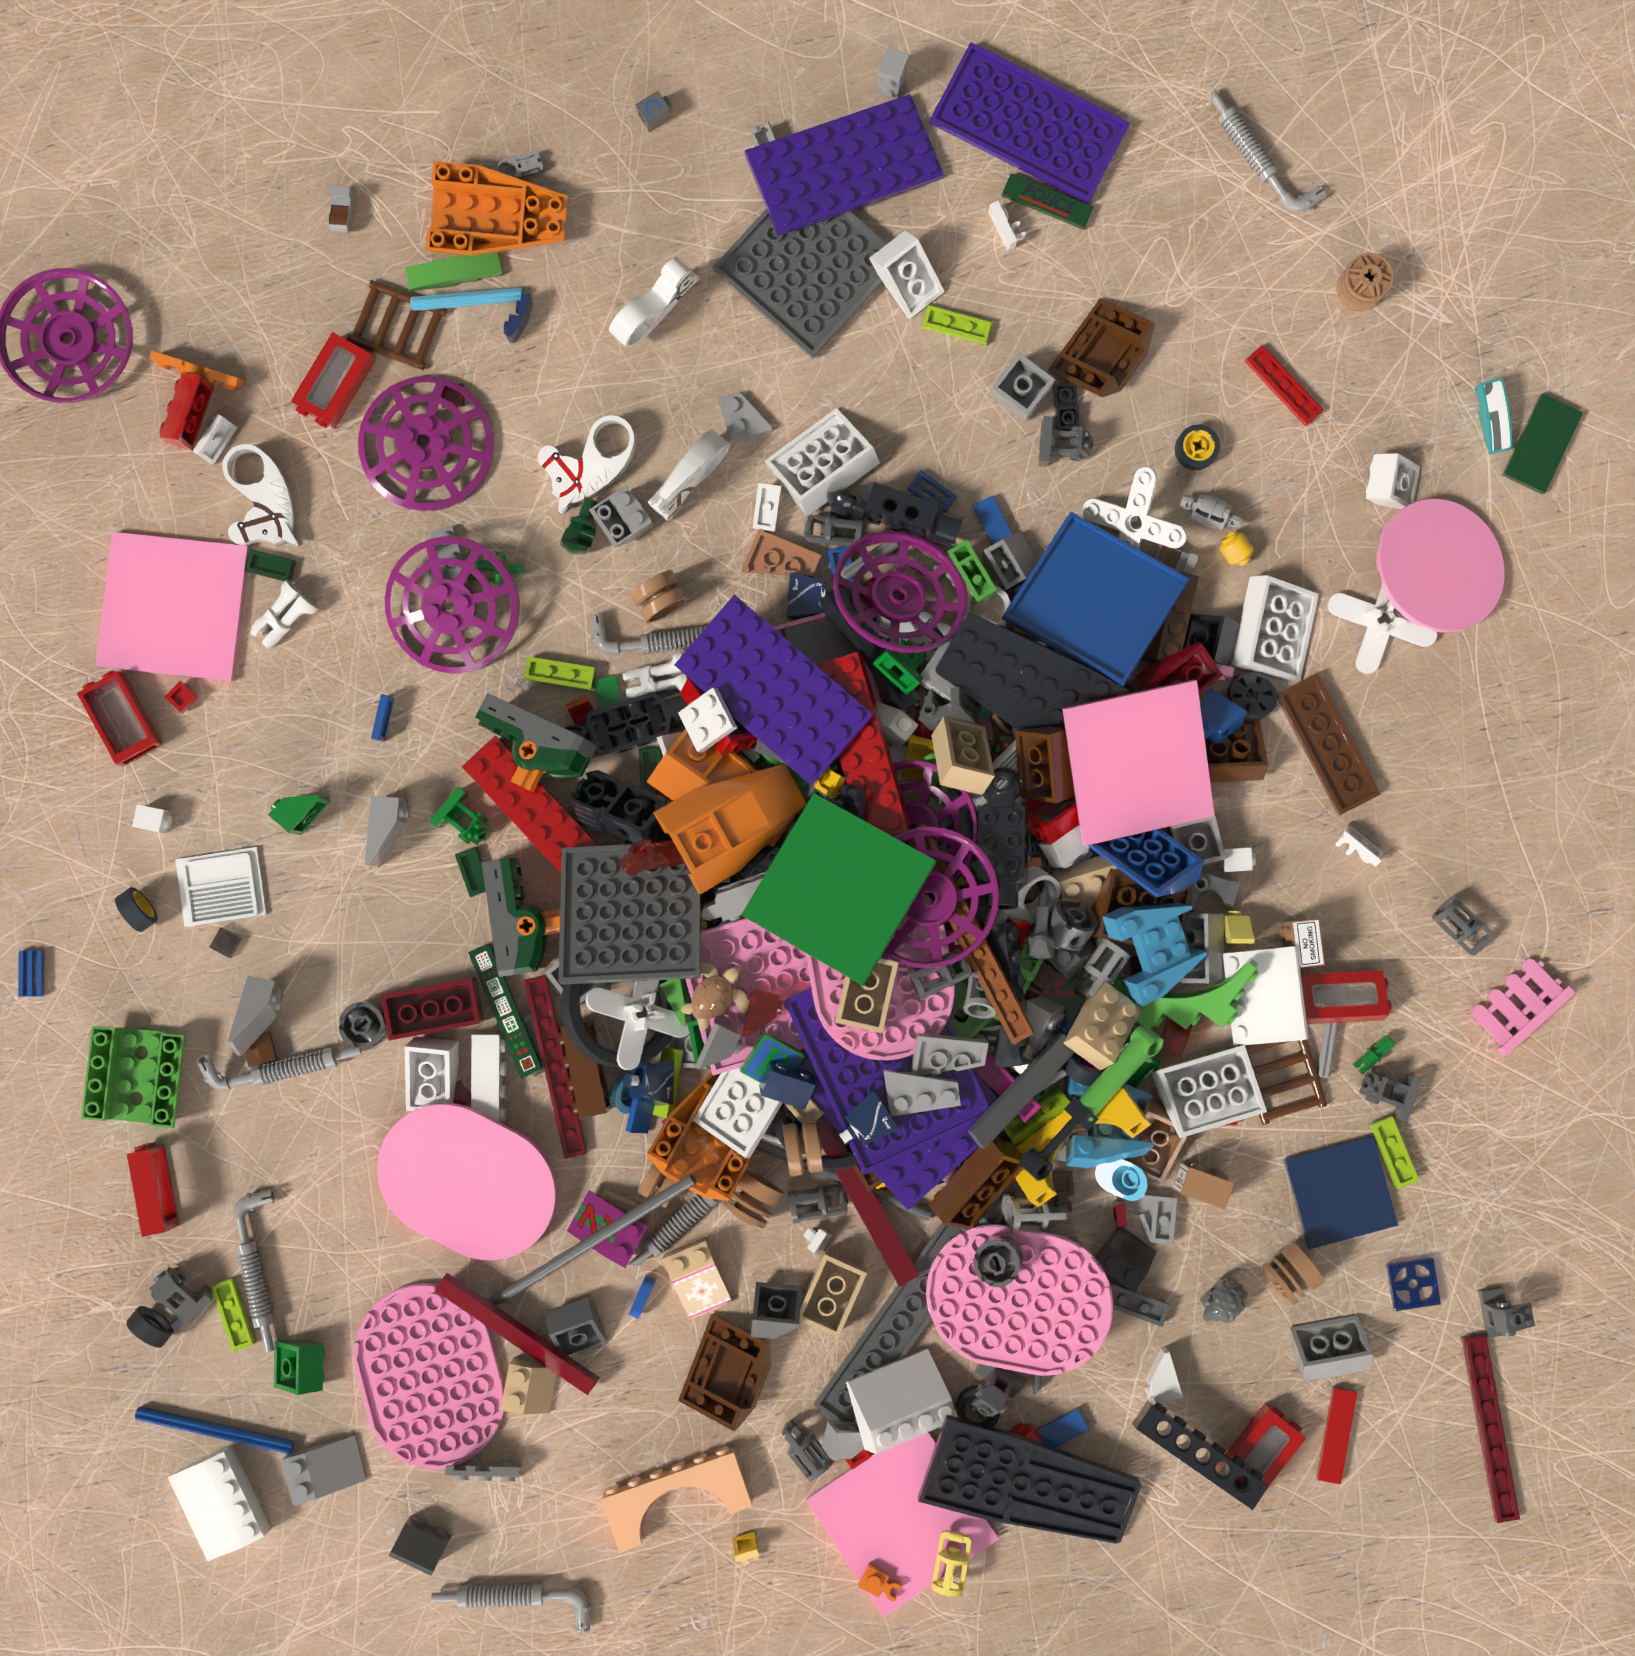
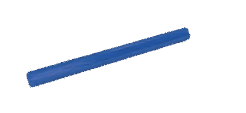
[135,1407,294,1454]

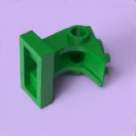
[873,638,925,695]
[429,786,492,845]

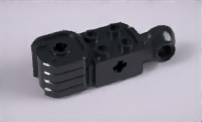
[570,770,667,848]

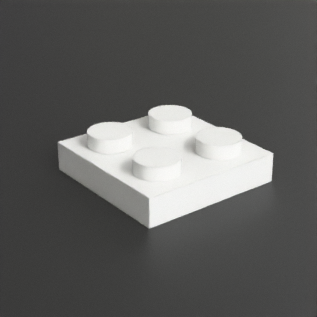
[678,688,737,753]

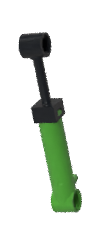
[1020,1025,1164,1181]

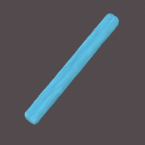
[410,288,523,311]

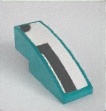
[1475,378,1512,455]

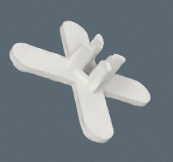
[1083,467,1187,549]
[1328,586,1437,674]
[586,980,689,1070]

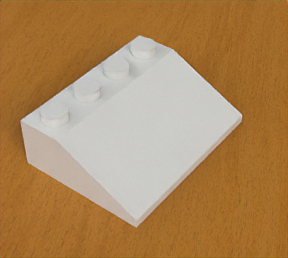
[765,408,880,517]
[1231,575,1319,682]
[1222,946,1309,1045]
[1152,1045,1267,1138]
[846,1349,956,1454]
[168,1445,272,1561]

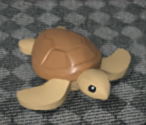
[681,963,749,1030]

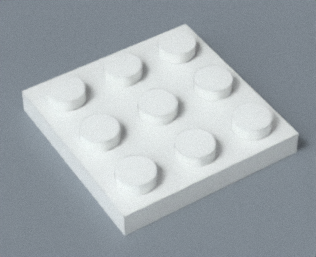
[693,1068,782,1159]

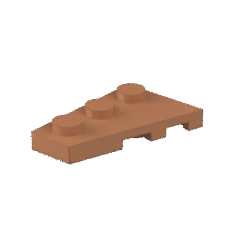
[741,529,821,577]

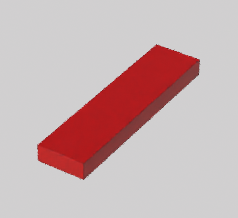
[1244,344,1324,427]
[1316,1387,1357,1485]

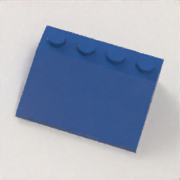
[1087,829,1204,897]

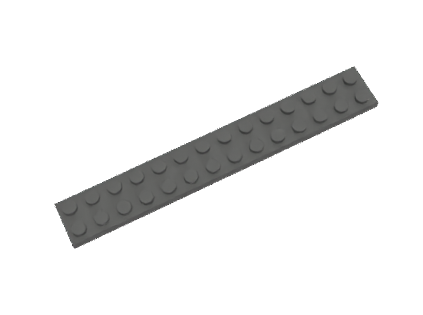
[814,1139,1022,1422]

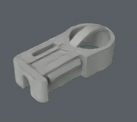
[496,151,543,180]

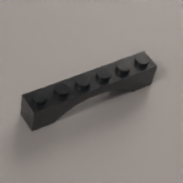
[817,586,920,711]
[980,922,1033,1068]

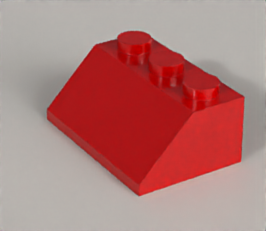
[159,373,214,451]

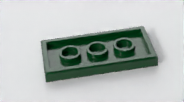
[1502,393,1583,495]

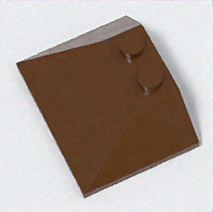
[1048,298,1155,398]
[678,1314,772,1431]

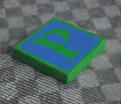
[740,1031,805,1082]

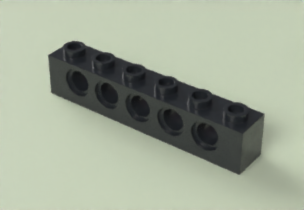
[1132,1400,1268,1510]

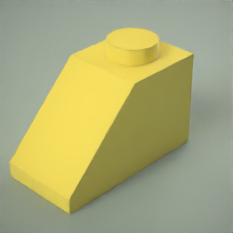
[1224,911,1254,944]

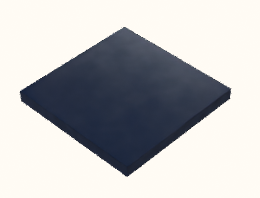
[1283,1135,1398,1249]

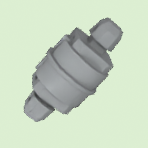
[1180,493,1243,531]

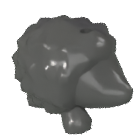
[1200,1277,1248,1323]

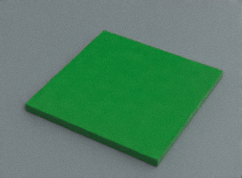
[741,793,937,987]

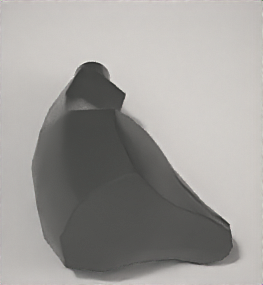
[1026,893,1055,959]

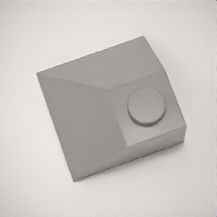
[695,1023,743,1069]

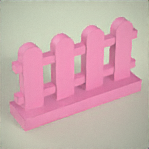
[1471,959,1575,1056]

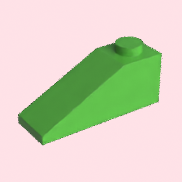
[947,540,998,604]

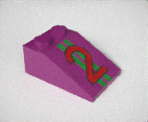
[567,1190,649,1268]

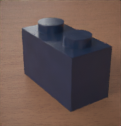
[759,1061,816,1110]

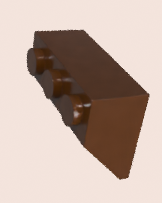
[1015,726,1074,803]

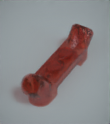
[621,839,685,876]

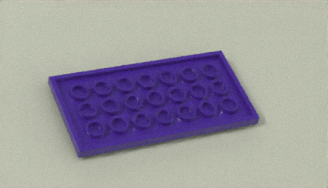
[929,42,1130,204]
[744,94,944,236]
[674,594,874,786]

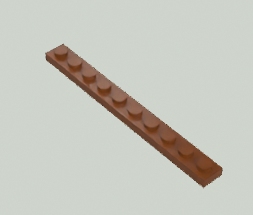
[907,824,1035,1045]

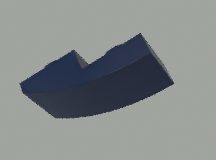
[503,293,533,343]

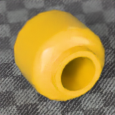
[1219,531,1254,566]

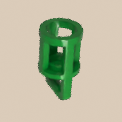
[466,549,526,584]

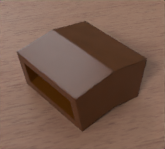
[245,1032,278,1067]

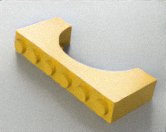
[1015,1085,1151,1208]

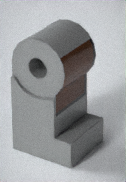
[329,186,355,233]
[1152,544,1199,574]

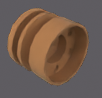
[1336,253,1394,312]
[723,1169,784,1228]
[1262,1242,1325,1306]

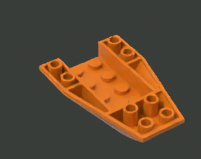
[426,161,568,256]
[647,729,795,847]
[653,764,807,895]
[646,1072,752,1201]

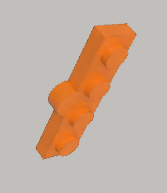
[149,350,245,390]

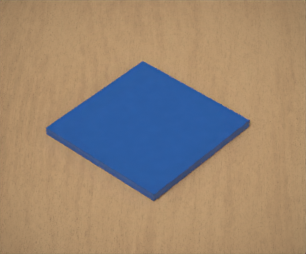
[1002,512,1190,687]

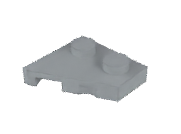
[718,392,772,443]

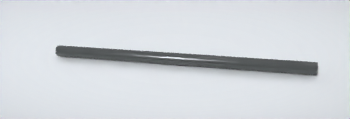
[755,1140,933,1221]
[487,1174,697,1307]

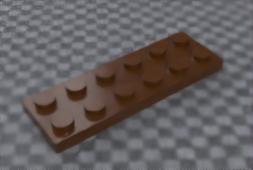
[1277,673,1381,816]

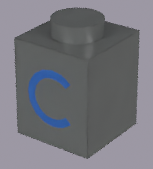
[635,91,672,132]

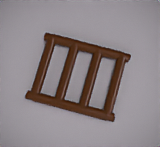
[347,280,448,370]
[1237,1040,1327,1125]

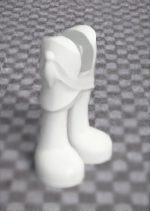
[250,580,318,649]
[622,651,688,698]

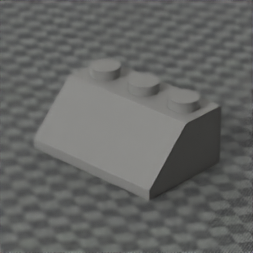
[1178,914,1225,983]
[1290,1315,1373,1382]

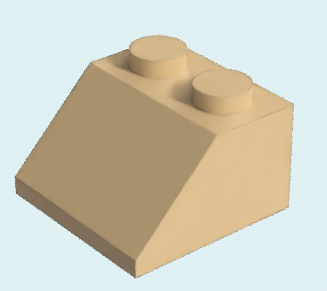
[501,1358,557,1415]

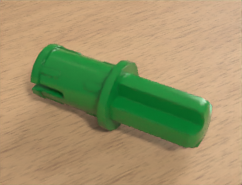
[1352,1035,1395,1075]

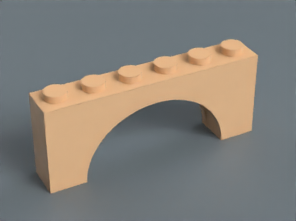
[601,1446,753,1553]

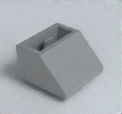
[589,485,654,548]
[981,532,1038,593]

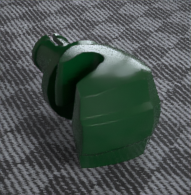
[560,497,597,555]

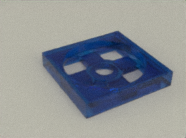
[1386,1257,1441,1311]

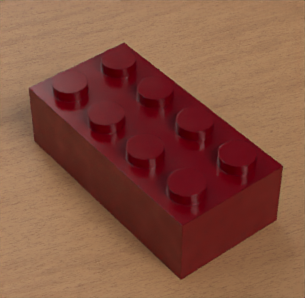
[381,977,484,1041]

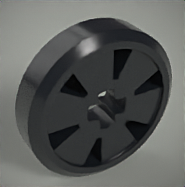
[1226,671,1278,722]

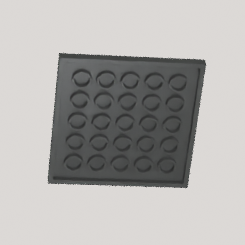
[712,208,887,359]
[558,842,701,985]

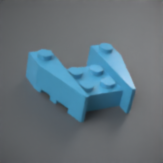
[1102,902,1207,1006]
[1064,1075,1154,1168]

